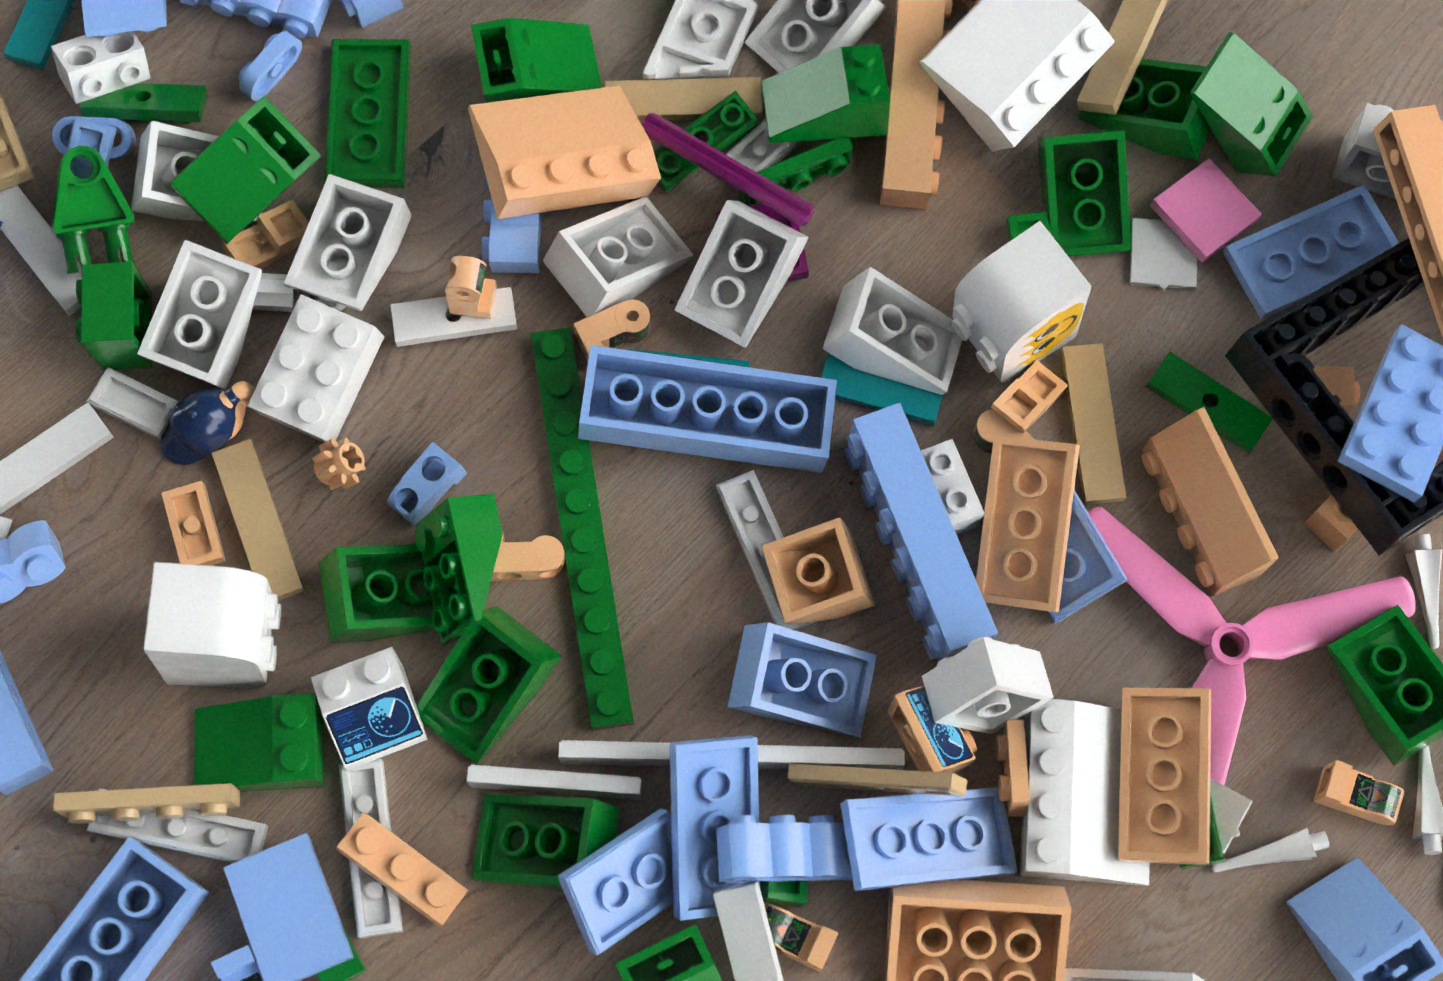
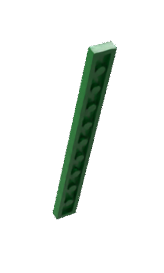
[531,327,634,731]

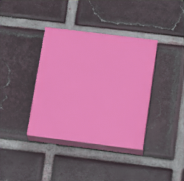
[1149,158,1263,263]

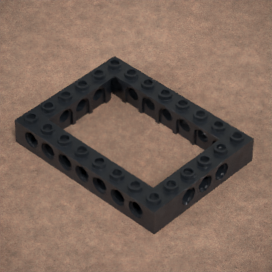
[1225,238,1443,555]

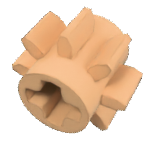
[312,437,366,490]

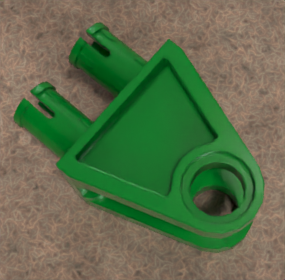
[51,146,135,274]

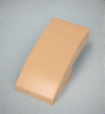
[222,199,309,270]
[991,360,1068,433]

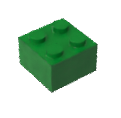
[75,261,152,370]

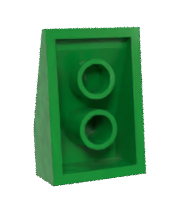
[762,44,890,143]
[1078,58,1210,160]
[1038,130,1131,256]
[319,544,435,643]
[1327,605,1443,766]
[417,606,562,765]
[194,693,325,792]
[471,794,620,891]

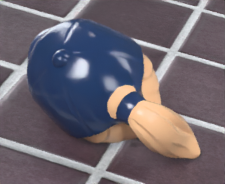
[161,381,256,465]

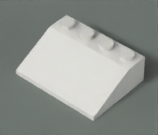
[919,0,1115,151]
[1019,699,1149,886]

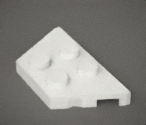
[643,0,757,80]

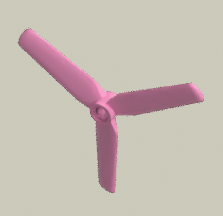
[1088,506,1415,785]

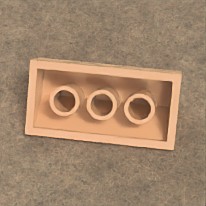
[1142,407,1279,596]

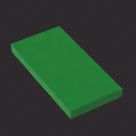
[324,39,411,188]

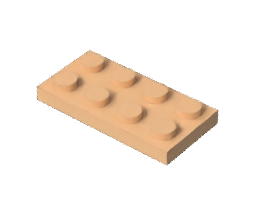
[976,435,1080,612]
[1118,688,1211,865]

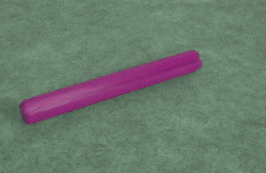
[641,113,814,226]

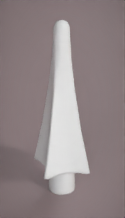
[1405,534,1442,649]
[1412,745,1443,855]
[1211,827,1329,873]

